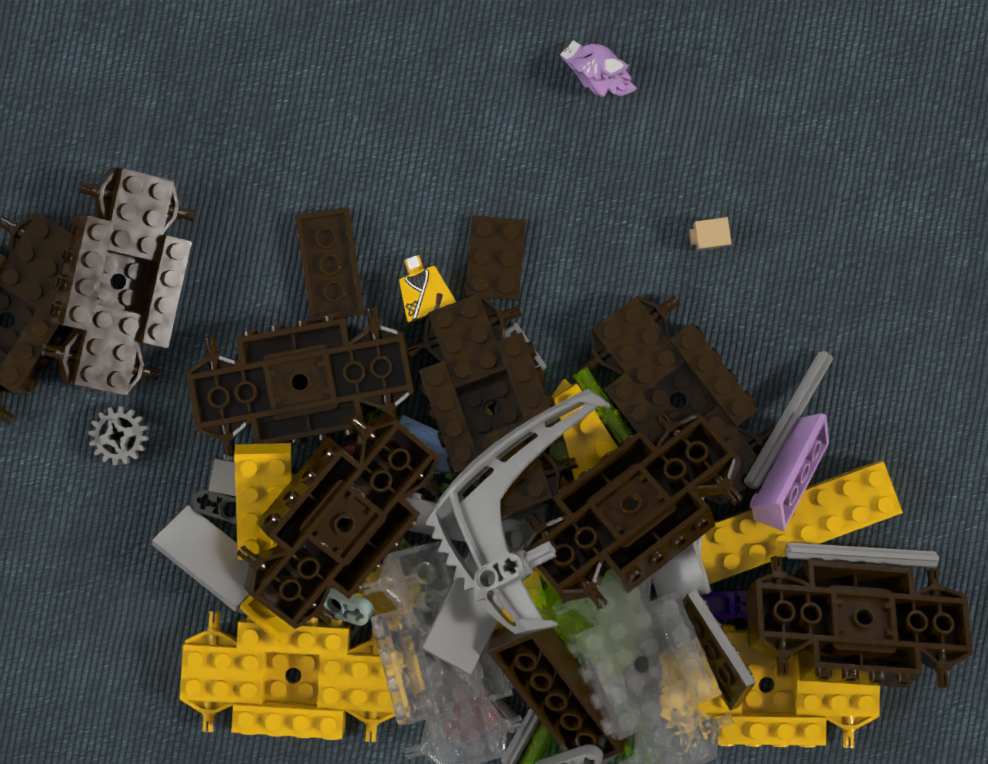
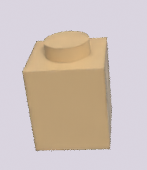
[689,217,732,251]

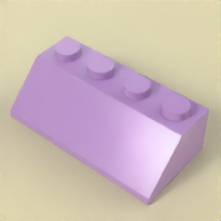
[750,413,829,531]

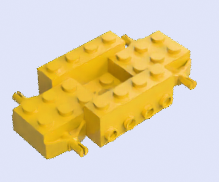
[180,611,404,742]
[657,624,880,748]

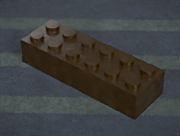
[487,612,628,760]

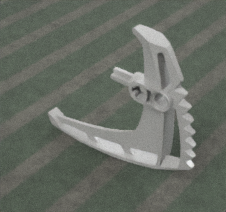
[426,389,610,634]

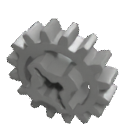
[88,406,149,465]

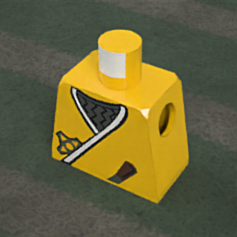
[399,255,456,324]

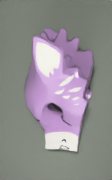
[560,40,636,97]

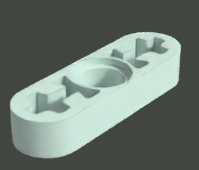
[324,588,374,625]

